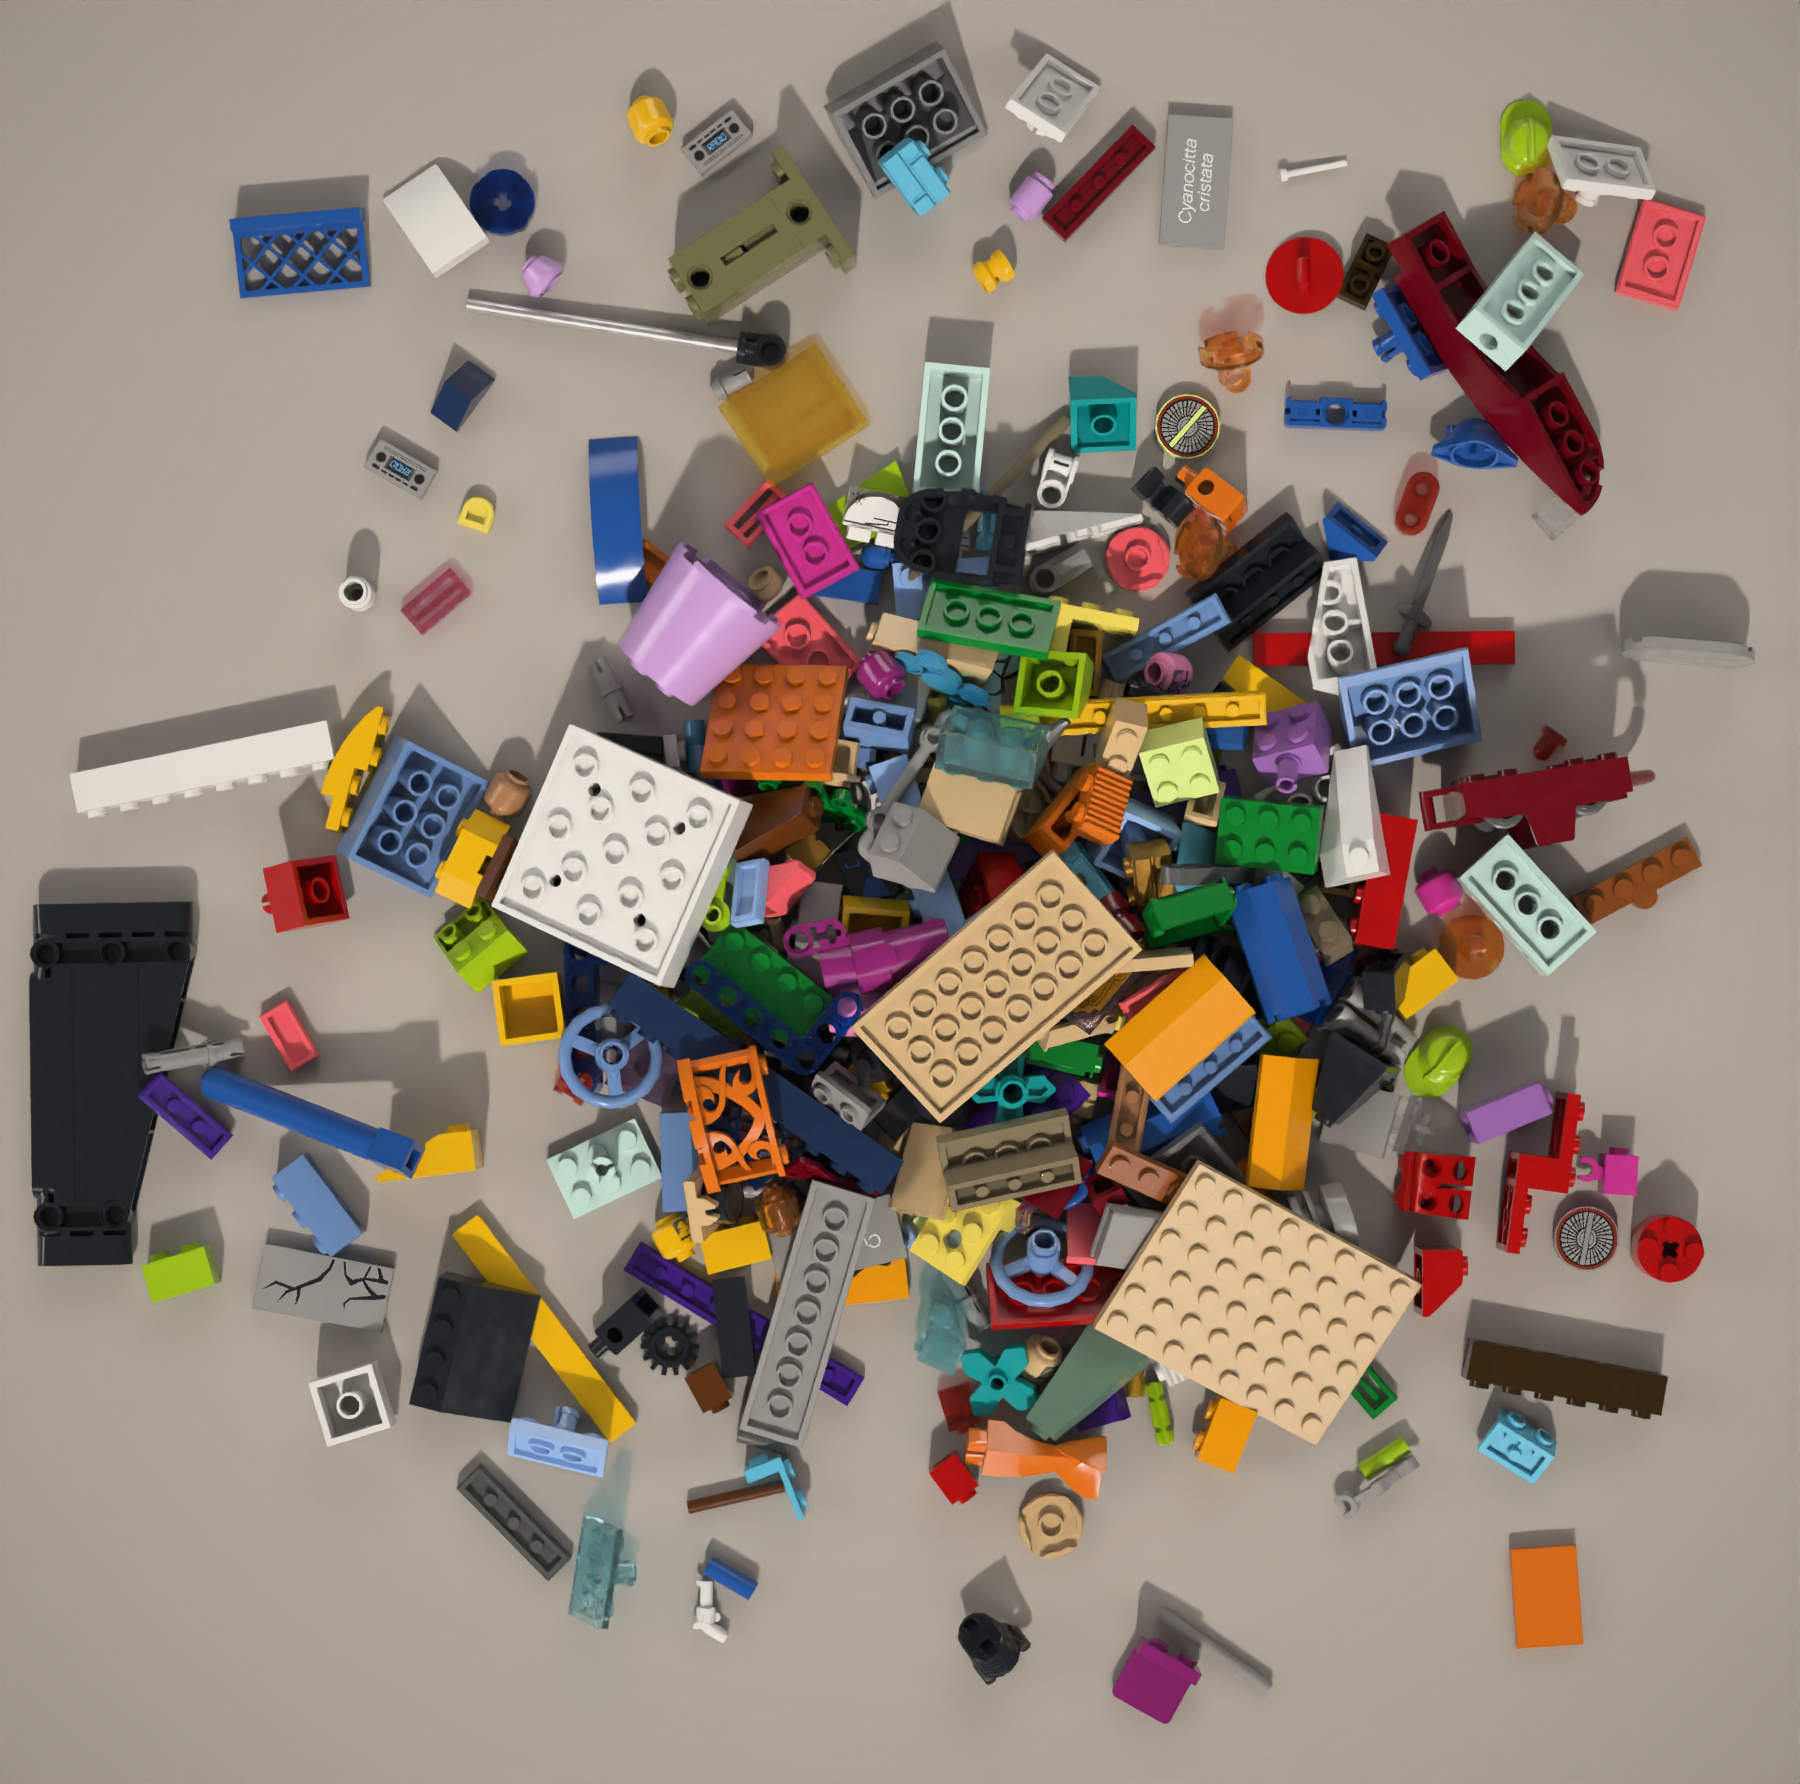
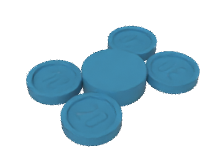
[894,649,991,708]

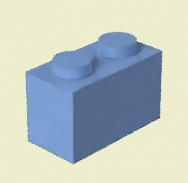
[843,697,917,755]

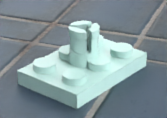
[546,1118,662,1219]

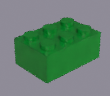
[1215,795,1325,875]

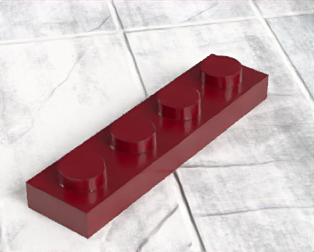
[1042,124,1156,243]

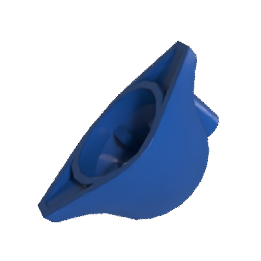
[1431,418,1518,470]

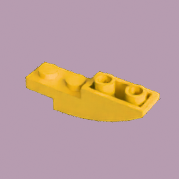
[321,706,391,833]

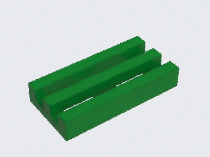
[1350,1365,1398,1420]

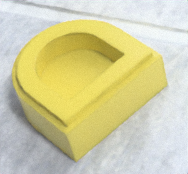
[457,496,495,534]

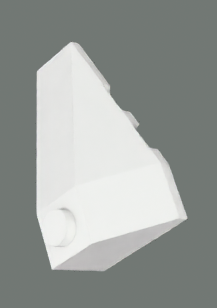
[1025,510,1143,558]
[1308,557,1377,695]

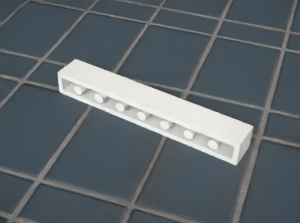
[69,720,338,818]

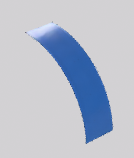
[588,436,647,605]

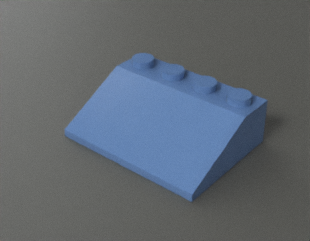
[1337,647,1483,766]
[336,734,490,898]

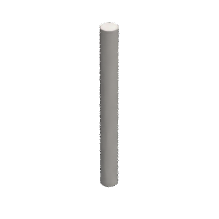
[1157,1608,1273,1694]

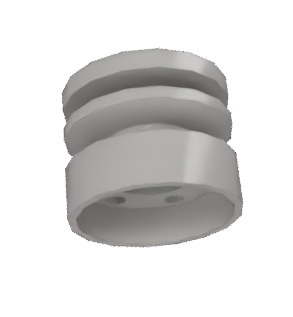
[1285,1180,1360,1247]

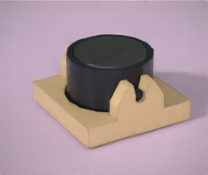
[683,1166,744,1243]

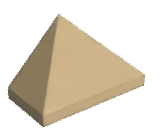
[1182,781,1226,827]

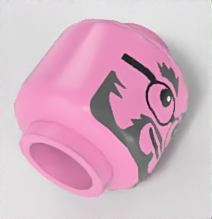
[1144,652,1193,695]

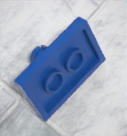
[1372,284,1448,381]

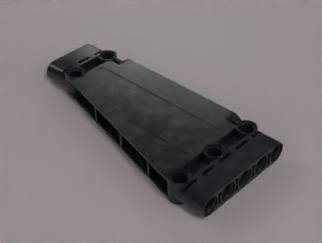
[29,902,197,1266]

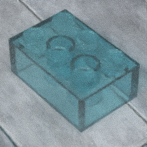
[935,705,1051,790]

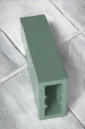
[1026,1324,1149,1442]

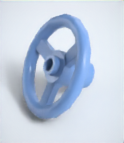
[558,1004,664,1109]
[990,1216,1094,1308]

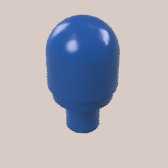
[861,543,902,570]

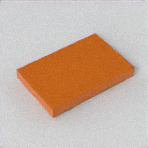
[1509,1544,1583,1649]

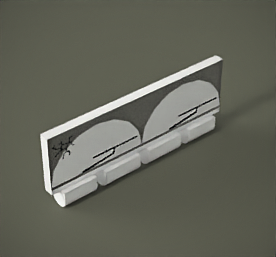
[842,485,975,559]

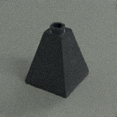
[1312,1031,1402,1128]

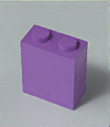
[1456,1081,1554,1144]

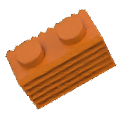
[1070,765,1133,846]

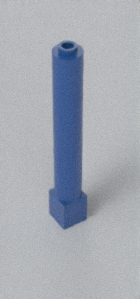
[200,1066,425,1179]

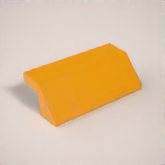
[1104,954,1256,1102]
[1245,1054,1319,1190]

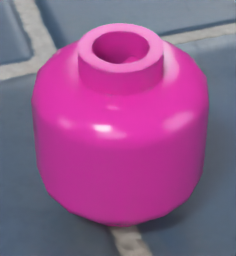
[1414,866,1464,917]

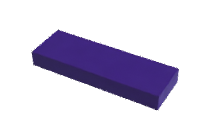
[136,1072,233,1160]

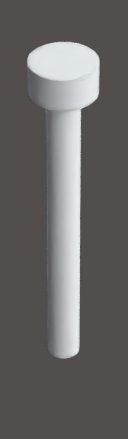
[1278,160,1347,182]

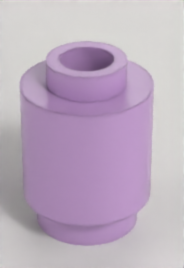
[1008,172,1055,222]

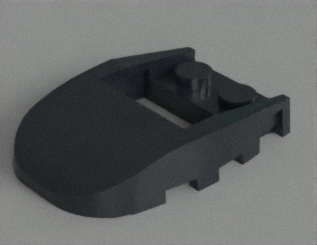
[894,488,1034,587]

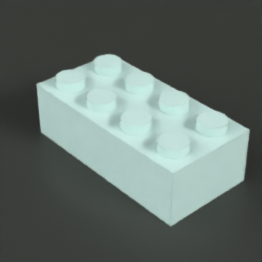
[913,362,990,493]

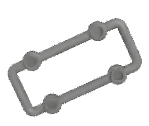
[858,709,1008,889]

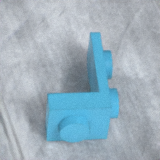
[743,1453,809,1520]

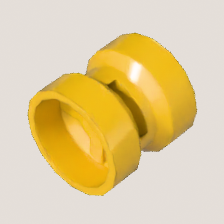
[971,249,1016,294]

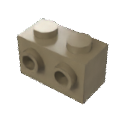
[1297,885,1354,967]

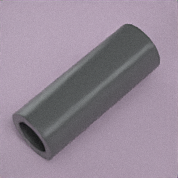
[736,1430,789,1455]

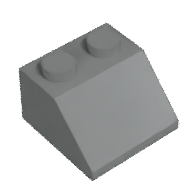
[868,801,960,893]

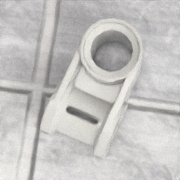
[1035,447,1081,511]

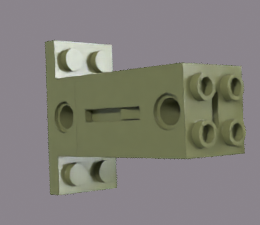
[667,145,856,325]

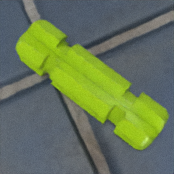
[1144,1380,1174,1445]

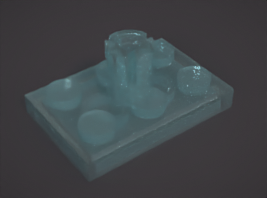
[568,1516,637,1629]

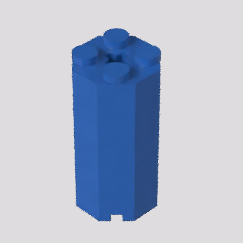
[1230,872,1332,1025]
[1075,1091,1227,1175]

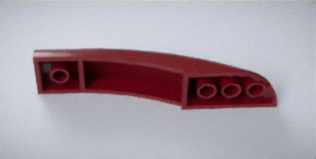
[1387,211,1604,516]

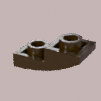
[1336,233,1392,311]

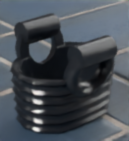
[958,1613,1031,1685]

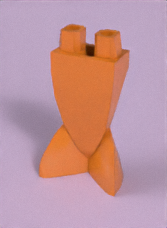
[964,1420,1107,1500]

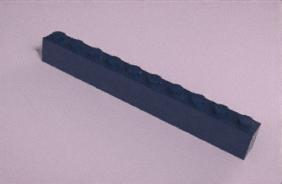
[608,972,904,1195]

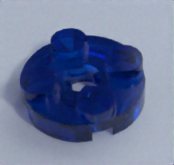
[470,169,536,236]

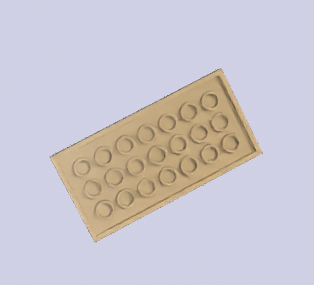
[851,849,1142,1123]

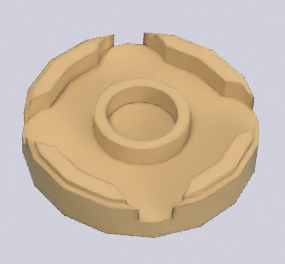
[1018,1492,1084,1559]

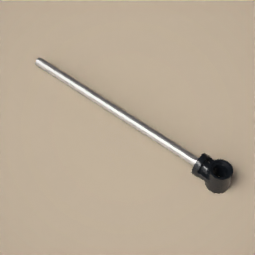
[466,298,788,371]

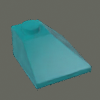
[1068,376,1137,453]

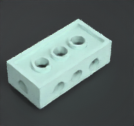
[1455,232,1584,371]
[1456,834,1597,976]

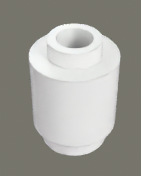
[338,576,376,612]

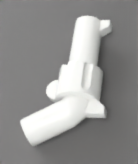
[692,1580,729,1643]

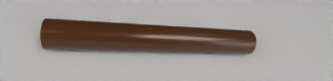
[687,1479,786,1514]

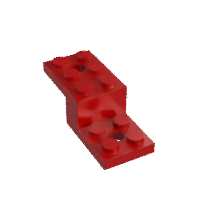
[1496,1091,1585,1254]

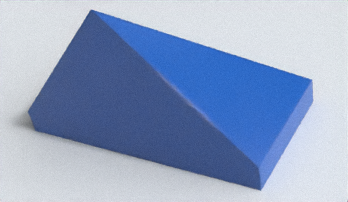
[1322,502,1388,562]

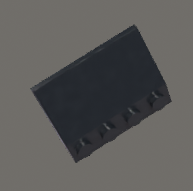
[409,1271,542,1423]

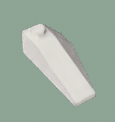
[1320,745,1390,888]

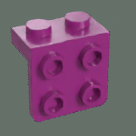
[1112,1635,1202,1724]

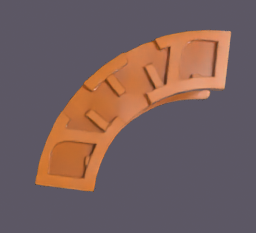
[676,1045,790,1194]

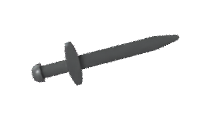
[1393,512,1453,656]

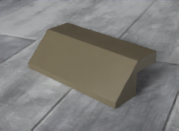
[936,1107,1082,1212]

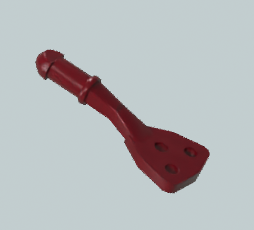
[783,1157,880,1197]

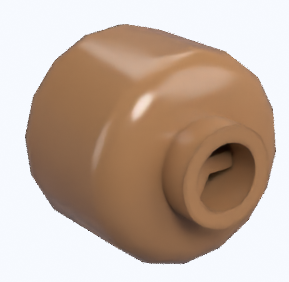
[484,769,533,820]

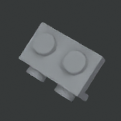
[809,1061,887,1131]

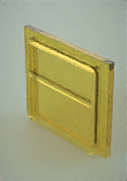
[718,343,870,489]

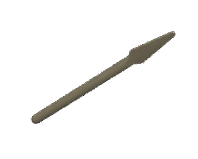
[908,415,1070,581]

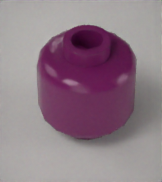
[857,650,906,699]

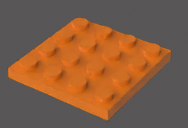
[700,664,849,781]

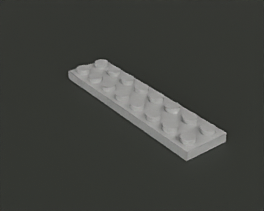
[739,1178,876,1448]

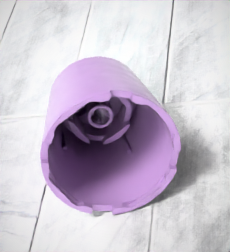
[618,540,783,706]

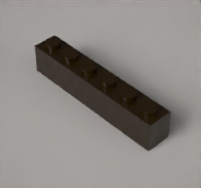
[1461,1337,1668,1419]

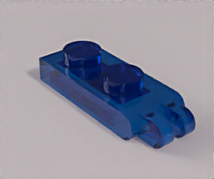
[1297,947,1359,1028]

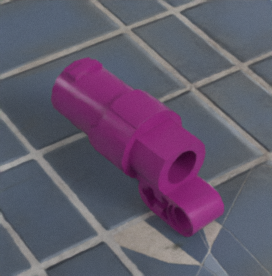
[783,917,949,995]

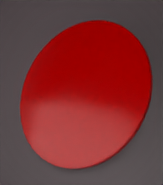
[1265,237,1344,314]

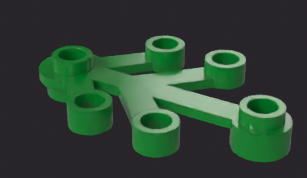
[757,780,869,832]

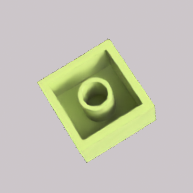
[1139,717,1220,808]

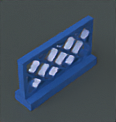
[229,207,371,298]

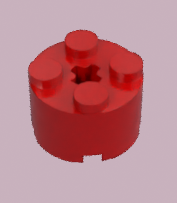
[1630,1214,1705,1283]

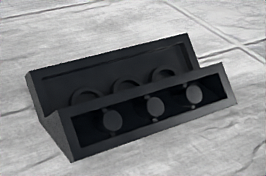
[1184,512,1325,652]

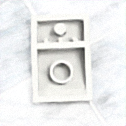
[383,164,489,278]

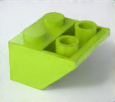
[433,897,528,993]

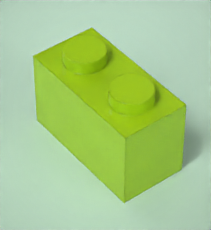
[141,1241,221,1303]

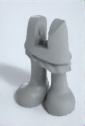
[1320,976,1418,1065]

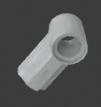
[1028,543,1093,597]

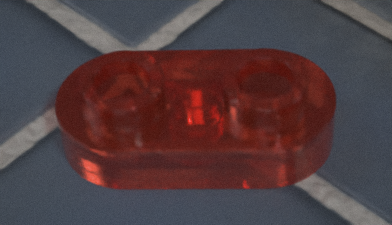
[1394,472,1440,536]

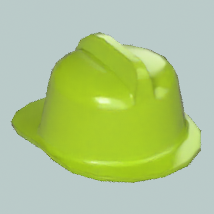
[1500,99,1552,178]
[1404,1025,1473,1098]

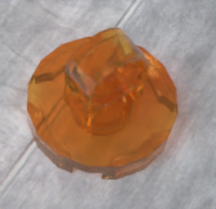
[1512,167,1577,234]
[1198,331,1265,394]
[1174,514,1238,581]
[1438,914,1505,980]

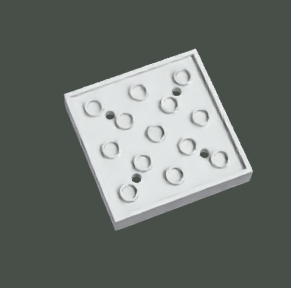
[491,724,753,988]

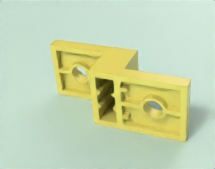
[1049,596,1140,652]
[909,1197,1026,1286]

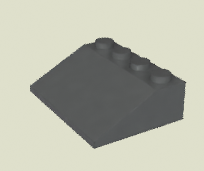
[823,41,988,199]

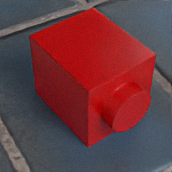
[929,1450,979,1505]

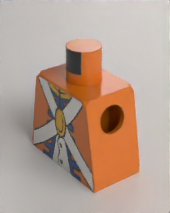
[1175,464,1248,536]

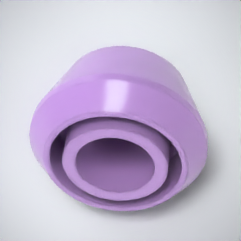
[521,255,564,298]

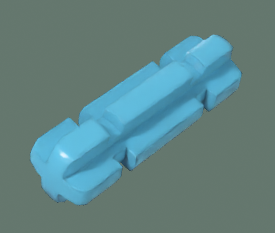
[976,488,996,552]

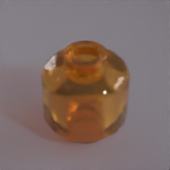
[754,1186,802,1238]

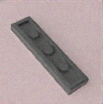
[456,1464,572,1581]

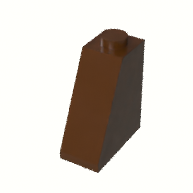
[732,785,824,862]

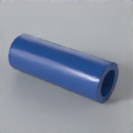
[703,1557,758,1600]

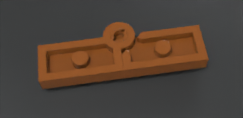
[1570,837,1703,925]

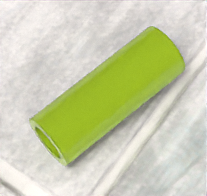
[1357,1437,1412,1481]

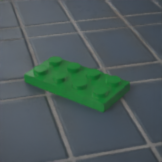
[917,578,1061,661]
[692,924,838,1053]

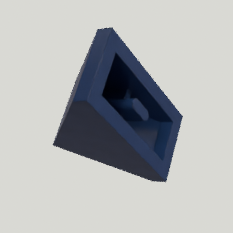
[430,360,495,432]

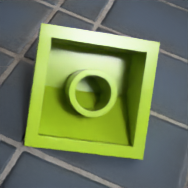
[1013,650,1094,719]

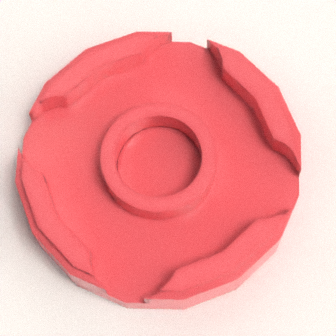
[1105,526,1170,592]

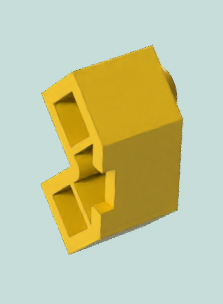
[435,809,511,909]

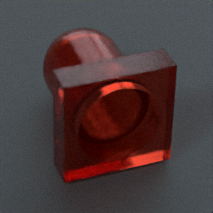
[1532,724,1568,761]

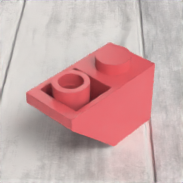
[765,859,816,918]

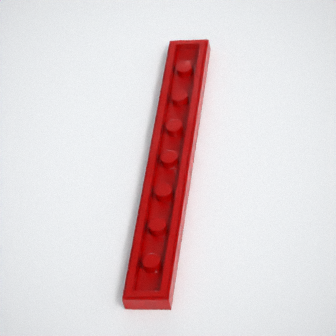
[1253,631,1515,667]

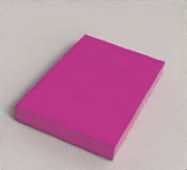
[755,482,860,600]

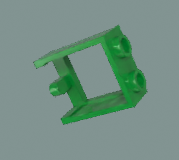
[1139,877,1237,950]
[1022,1040,1104,1079]

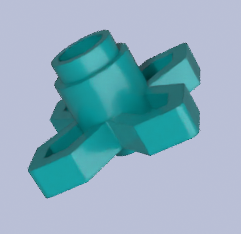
[971,1054,1056,1123]
[961,1342,1038,1416]

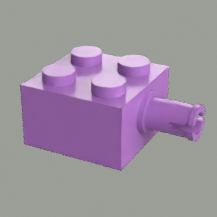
[1252,701,1332,793]

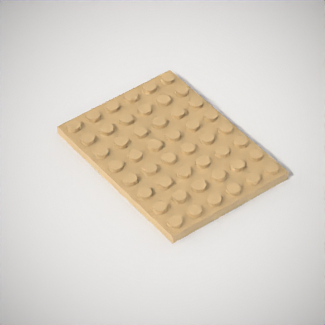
[1093,1159,1422,1445]

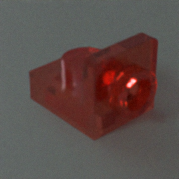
[937,1381,981,1435]

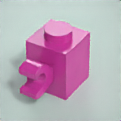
[1577,1147,1639,1196]

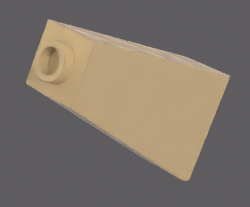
[865,612,999,688]

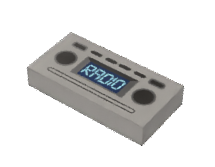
[681,109,752,177]
[364,439,438,500]

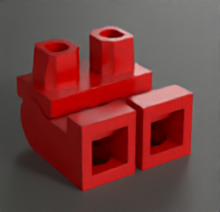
[1393,1151,1476,1220]

